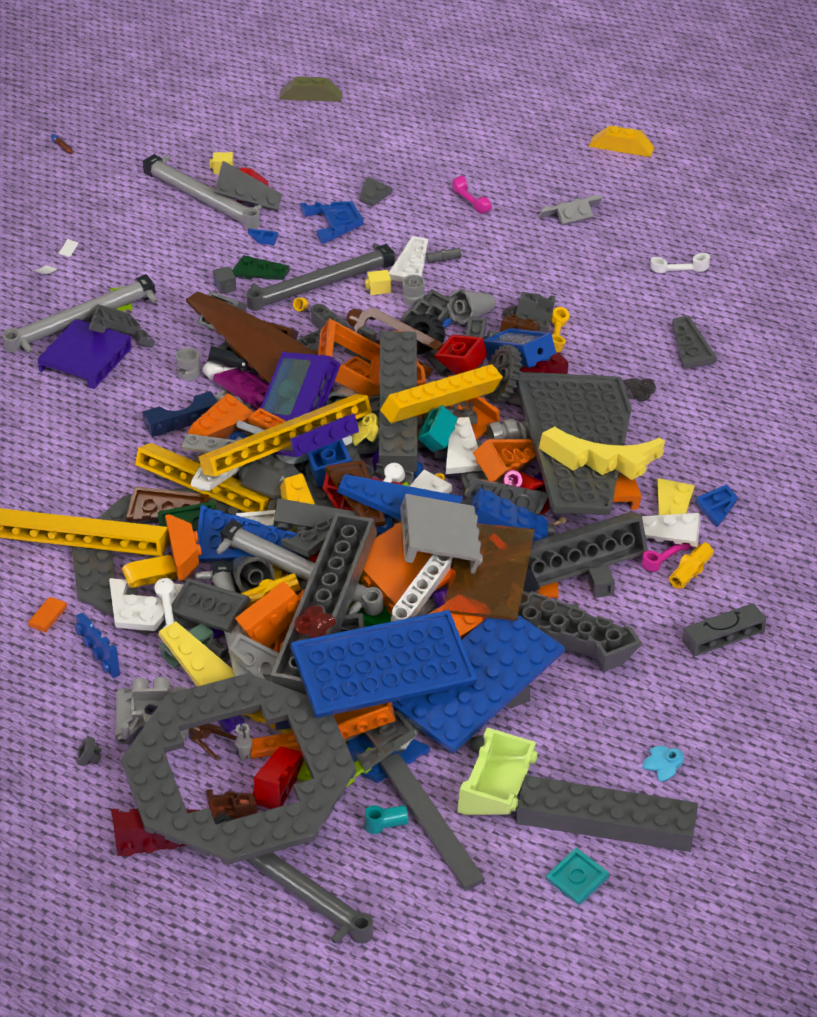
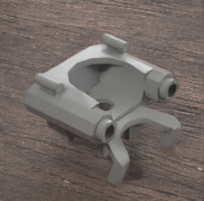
[115,677,189,744]

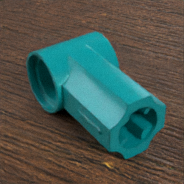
[364,805,409,834]

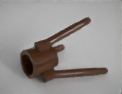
[189,723,237,760]

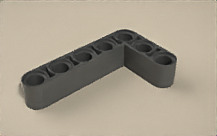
[296,304,348,351]

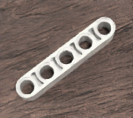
[391,554,452,622]

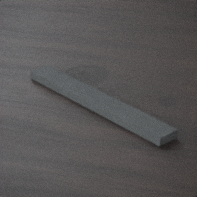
[379,752,485,891]

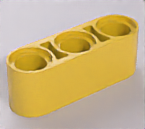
[122,555,177,588]

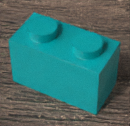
[417,405,458,452]

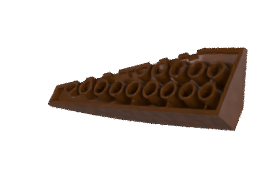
[186,291,334,401]

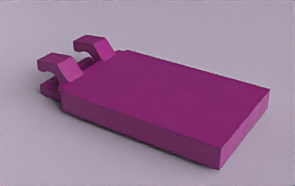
[213,368,280,411]

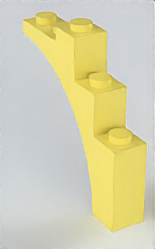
[539,427,665,480]

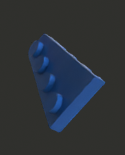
[74,612,120,678]

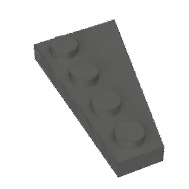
[214,161,282,211]
[464,477,548,515]

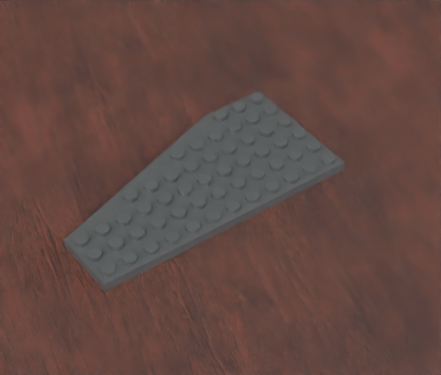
[516,372,632,515]

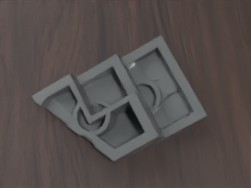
[400,289,450,322]
[515,292,555,333]

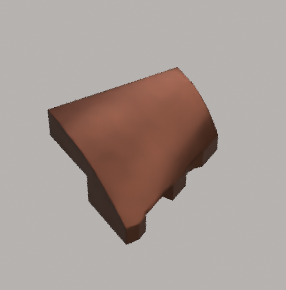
[206,789,257,820]

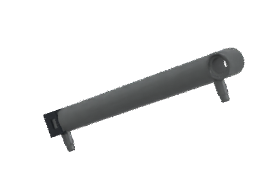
[246,243,395,311]
[214,812,373,944]

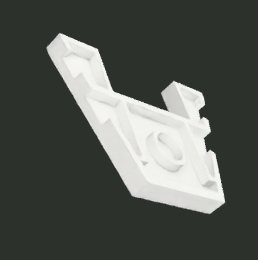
[109,578,184,631]

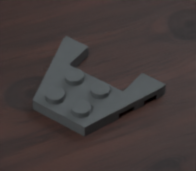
[89,304,155,347]
[344,711,416,771]

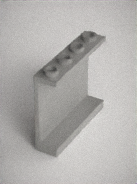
[400,494,483,574]

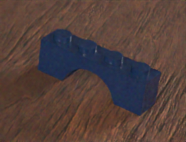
[143,391,218,437]

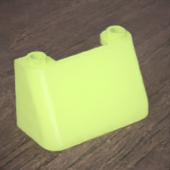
[457,727,538,815]

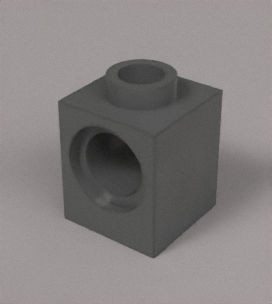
[588,566,615,598]

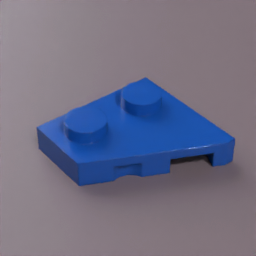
[695,484,738,527]

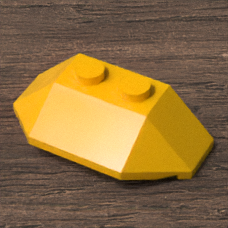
[589,125,654,157]

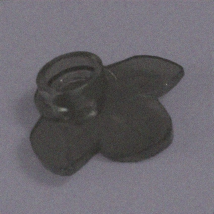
[623,378,656,402]

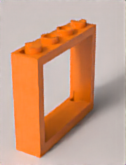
[318,319,380,398]

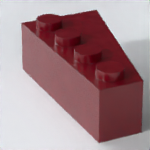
[111,809,199,857]

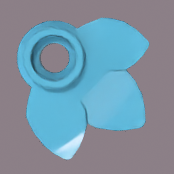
[642,746,684,782]

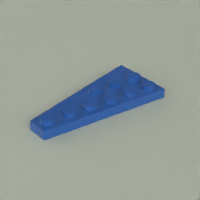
[337,474,463,521]
[196,505,309,562]

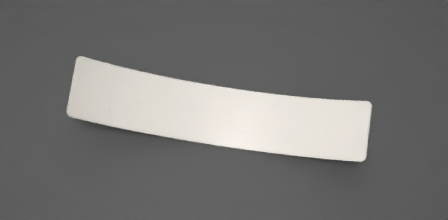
[32,239,78,274]

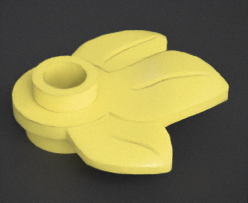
[352,413,379,446]

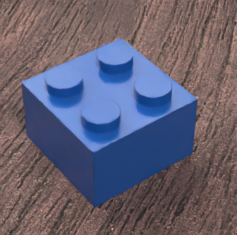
[306,439,352,488]

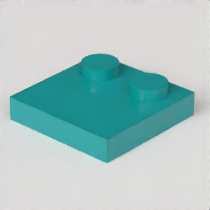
[546,847,609,905]

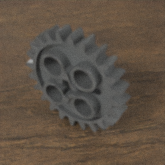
[485,344,522,404]

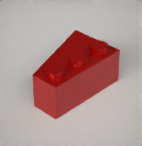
[253,746,304,809]

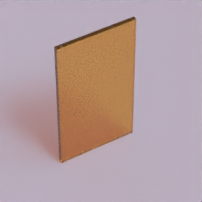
[443,523,535,621]

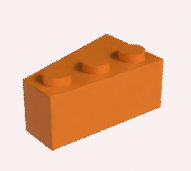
[235,581,300,648]

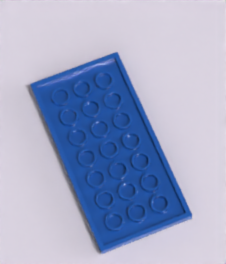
[392,604,565,754]
[290,610,477,718]

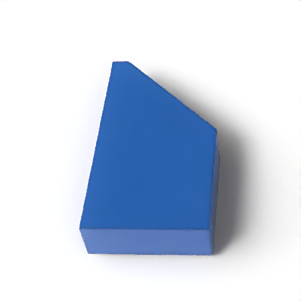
[248,228,278,246]

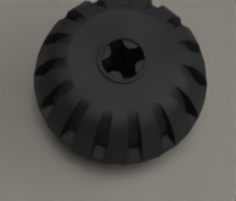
[405,313,445,355]

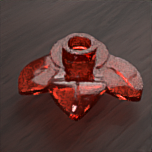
[294,605,336,638]

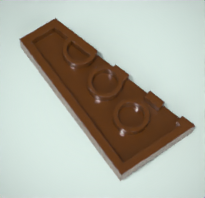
[325,460,386,527]
[126,486,210,522]

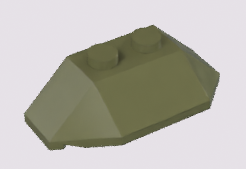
[279,76,342,102]

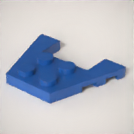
[300,201,363,244]
[348,734,430,783]

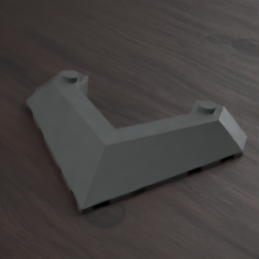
[505,584,642,708]

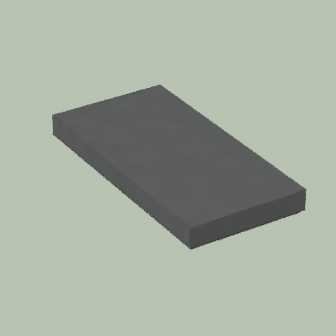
[171,578,251,633]

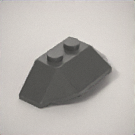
[238,455,311,499]

